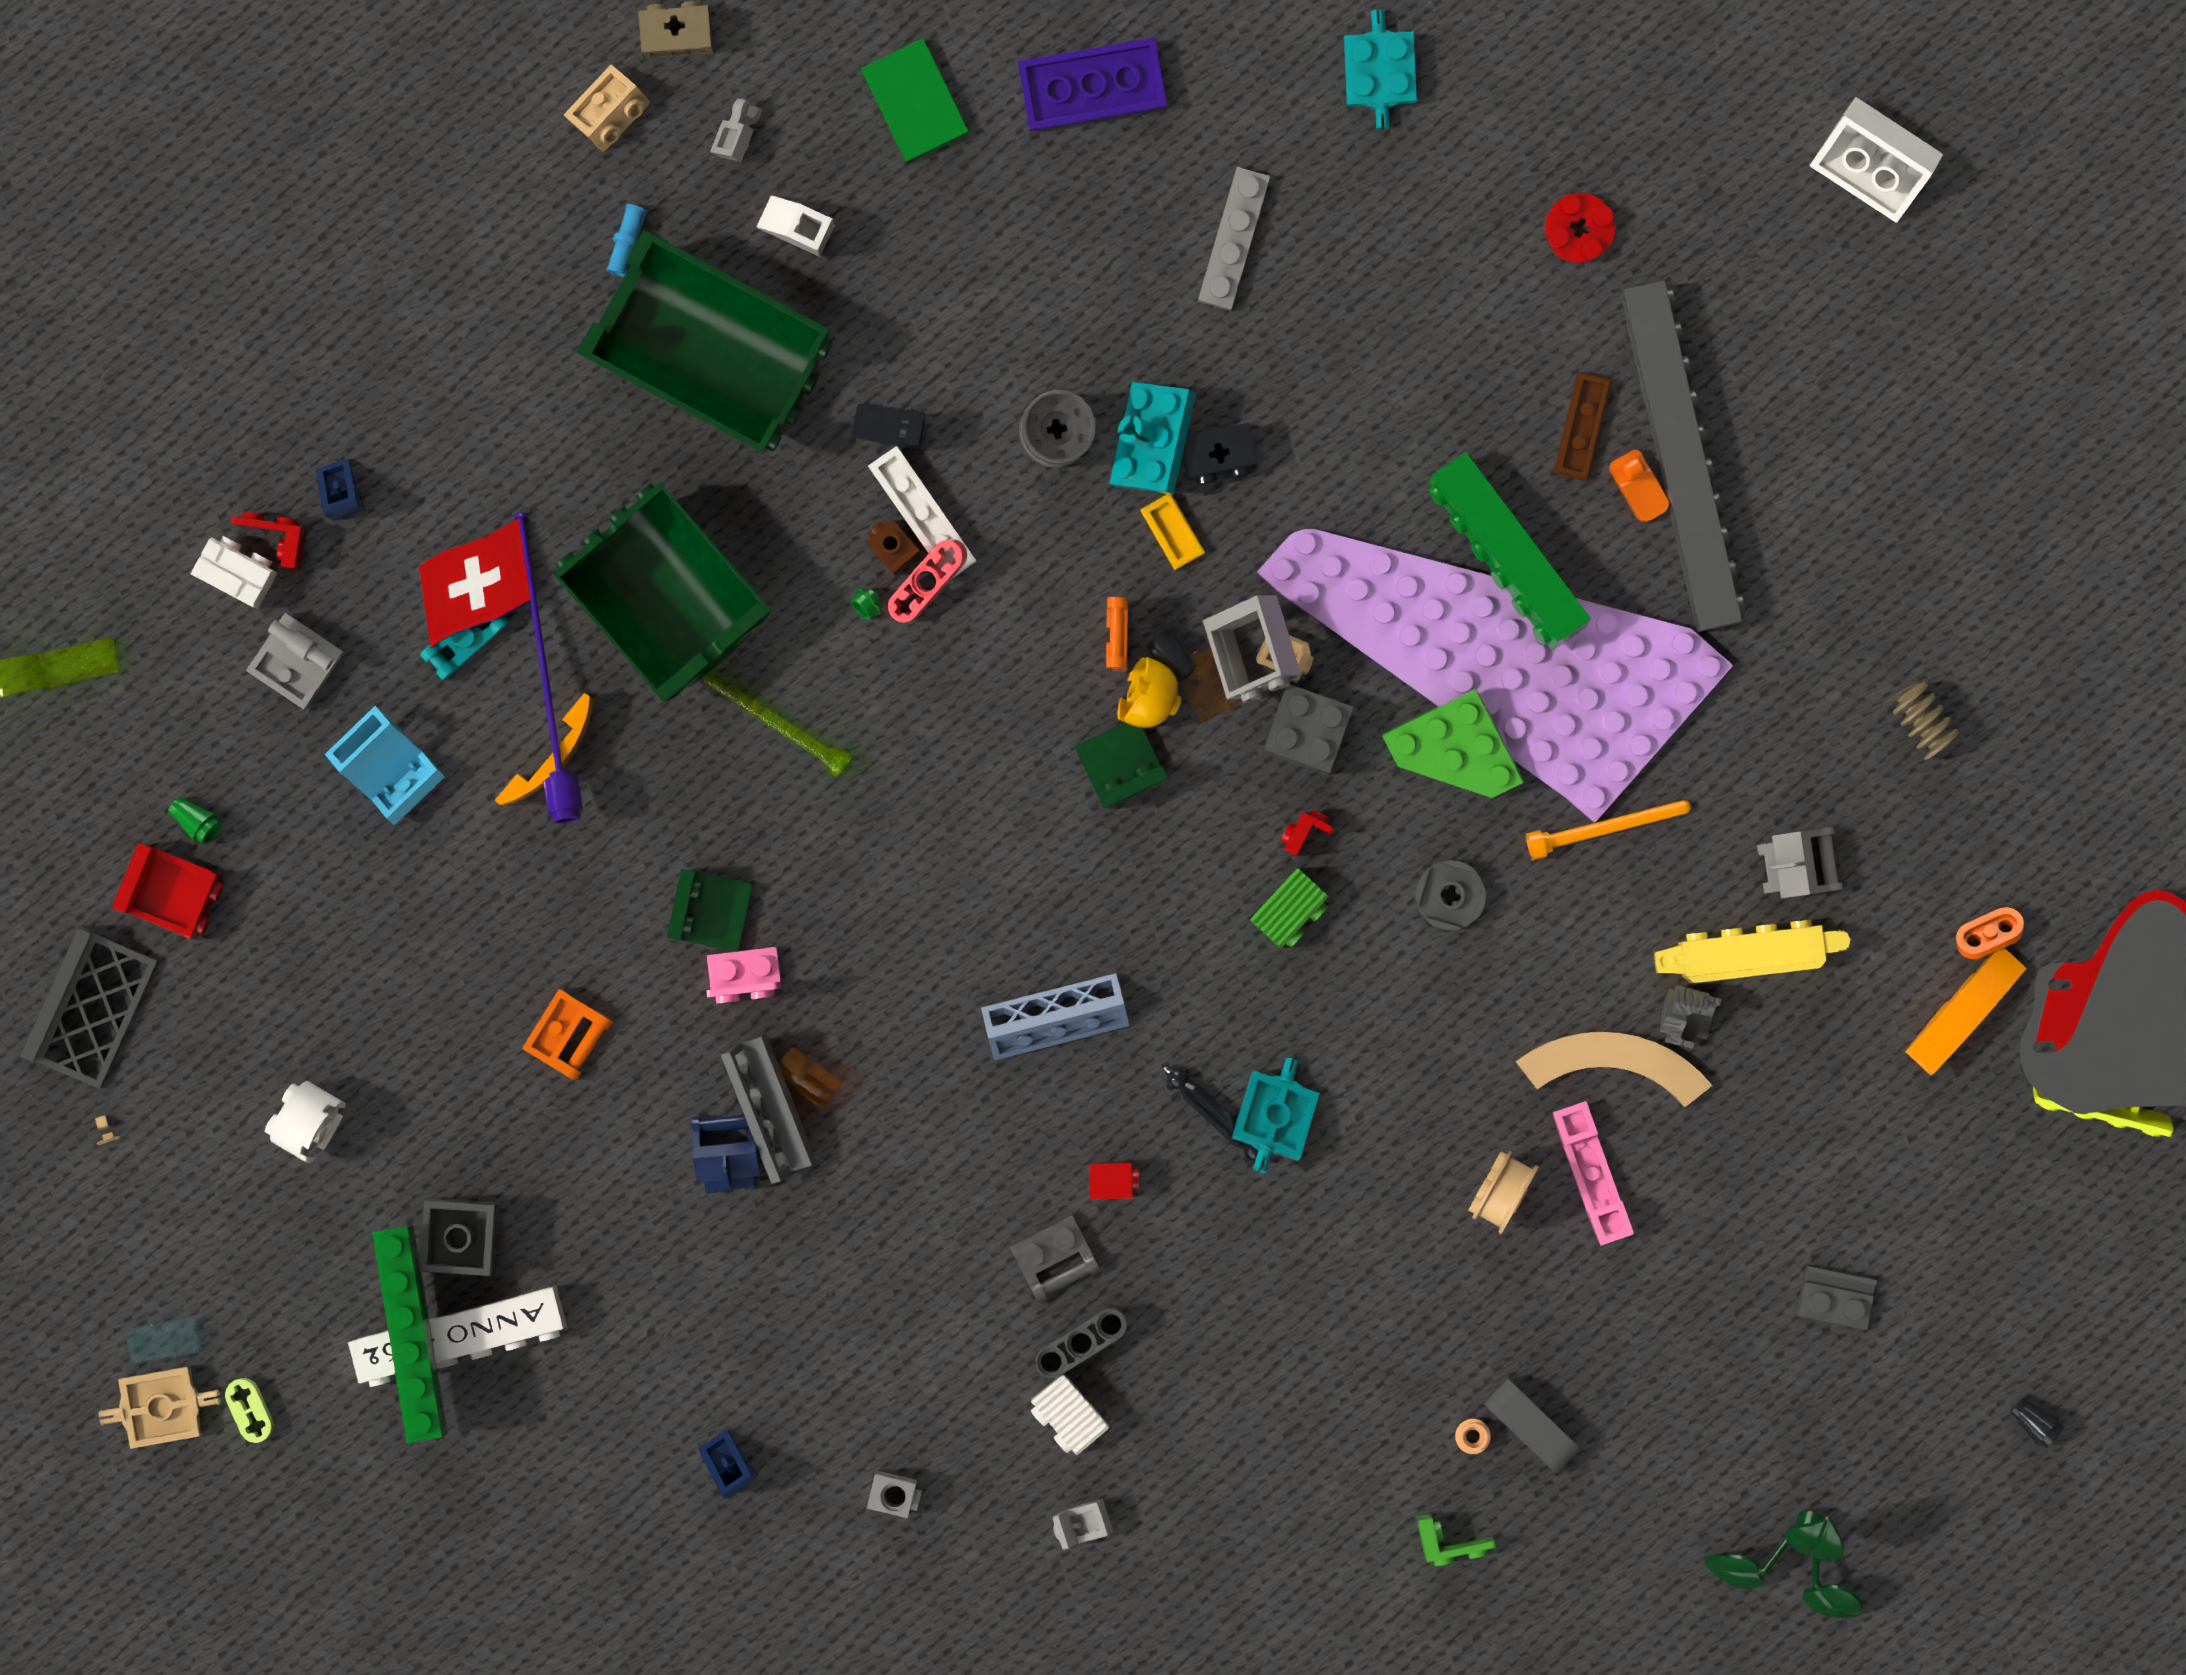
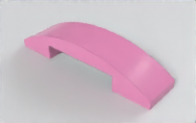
[1553,1101,1634,1246]

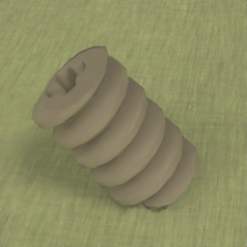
[1886,681,1959,760]

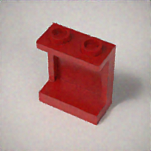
[112,843,224,940]

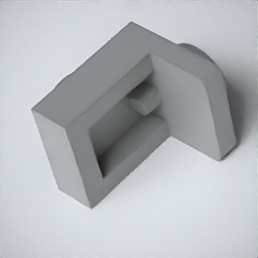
[1053,1499,1114,1550]

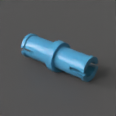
[606,204,648,277]

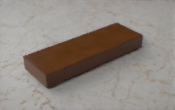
[1553,371,1612,482]

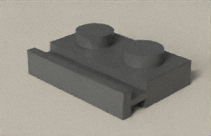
[1797,1266,1877,1330]

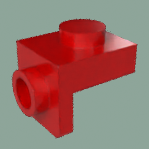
[1280,810,1334,856]

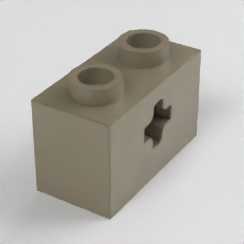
[638,1,714,59]

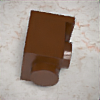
[866,519,921,576]

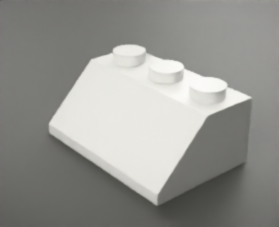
[1810,97,1943,223]

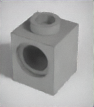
[867,1470,922,1518]

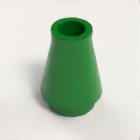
[168,796,222,845]

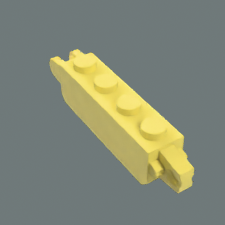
[1654,920,1852,983]

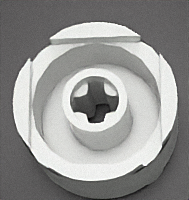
[265,1081,345,1163]

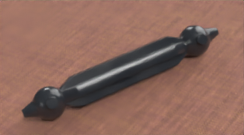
[1163,1065,1263,1163]

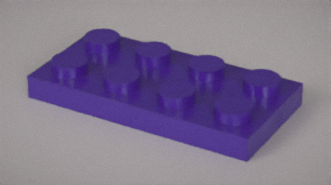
[1018,37,1167,132]

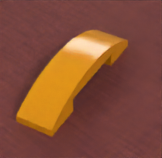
[494,693,594,806]

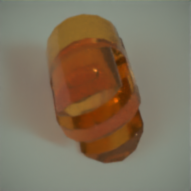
[779,1047,843,1110]

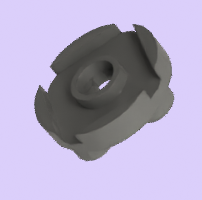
[1415,860,1486,930]

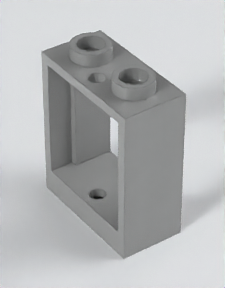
[1203,595,1301,703]

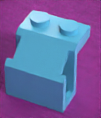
[325,706,445,825]

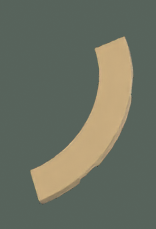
[1515,1032,1713,1107]

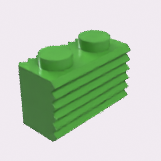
[1250,868,1329,948]

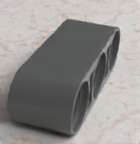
[1036,1307,1127,1378]
[1483,1378,1581,1474]

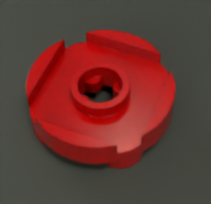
[1544,193,1615,264]

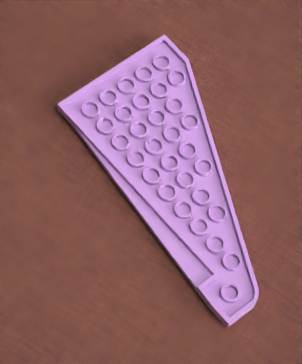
[1257,529,1733,823]

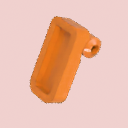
[1609,450,1669,522]

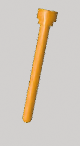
[1526,800,1691,860]

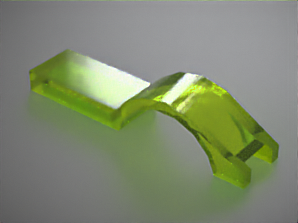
[0,637,121,697]

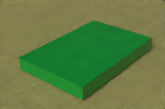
[861,38,969,164]

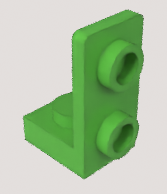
[1416,1514,1496,1566]

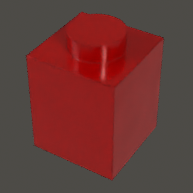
[1089,1162,1139,1200]

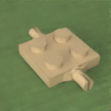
[99,1366,221,1449]

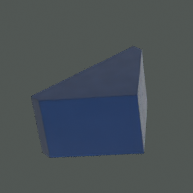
[316,458,366,521]
[698,1429,758,1499]

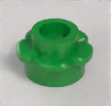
[850,588,882,620]

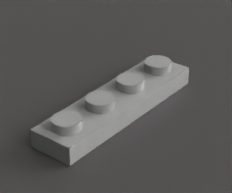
[1198,167,1270,311]

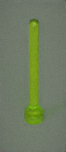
[704,673,852,778]

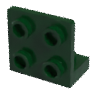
[1075,722,1168,809]
[666,869,753,952]

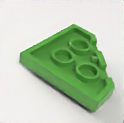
[1382,688,1524,798]

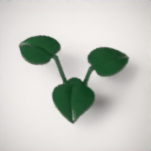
[1703,1511,1863,1619]

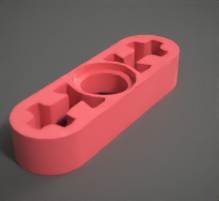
[888,539,967,623]

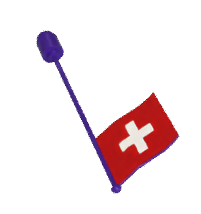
[419,512,583,824]

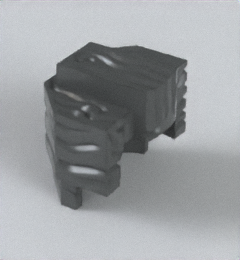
[1660,986,1721,1049]

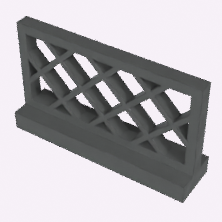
[20,926,158,1089]

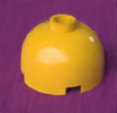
[1117,657,1181,728]

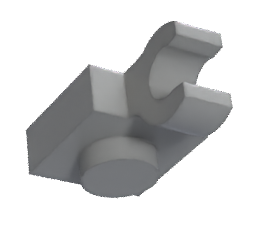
[710,99,762,162]

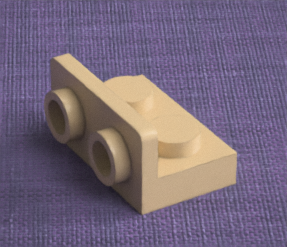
[564,65,650,152]

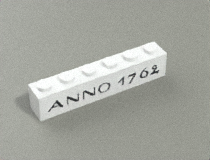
[348,1286,567,1387]

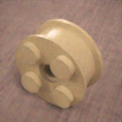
[1468,1151,1539,1234]

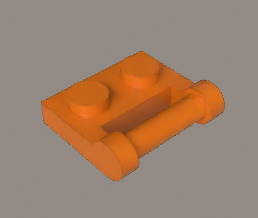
[1106,597,1128,672]
[522,989,613,1081]

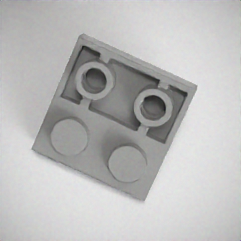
[246,613,345,710]

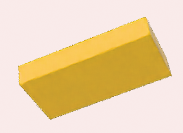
[1140,494,1205,570]

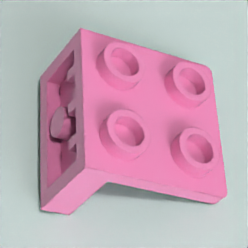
[706,947,782,1003]

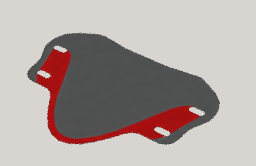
[2020,889,2186,1114]

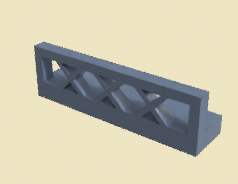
[981,973,1130,1061]

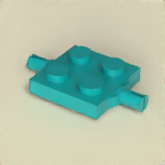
[1344,10,1417,130]
[1232,1058,1320,1173]

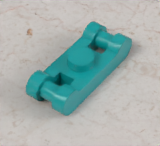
[420,615,511,681]

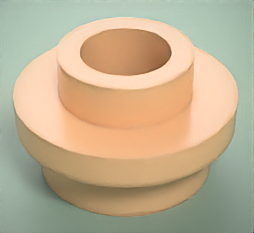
[1455,1418,1491,1454]

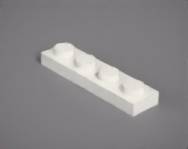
[868,446,977,578]

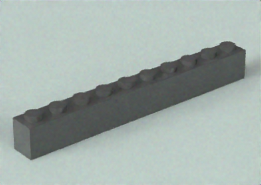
[1620,280,1745,633]

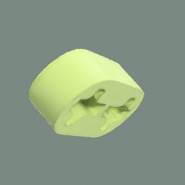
[225,1378,274,1443]

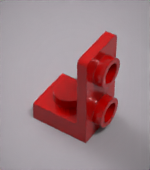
[231,512,307,571]

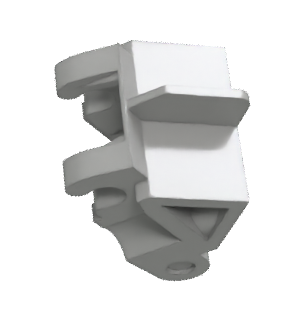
[1757,827,1843,898]

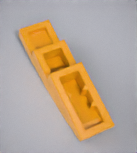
[1905,948,2027,1075]

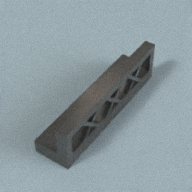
[721,1033,816,1184]

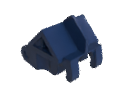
[692,1115,761,1194]

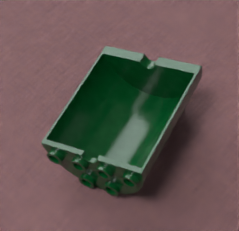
[553,482,771,702]

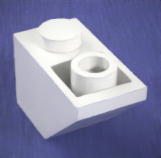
[757,196,835,257]

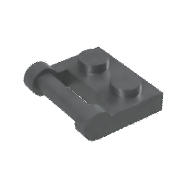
[1010,1215,1101,1303]

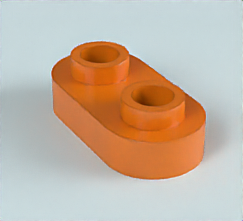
[1956,907,2024,959]

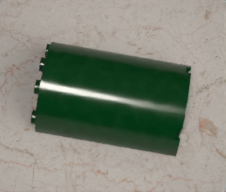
[576,229,833,453]

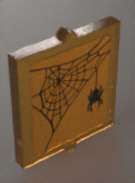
[1175,646,1241,722]

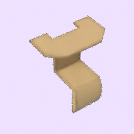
[95,1115,121,1145]

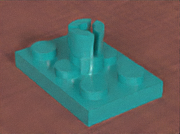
[1109,382,1196,495]

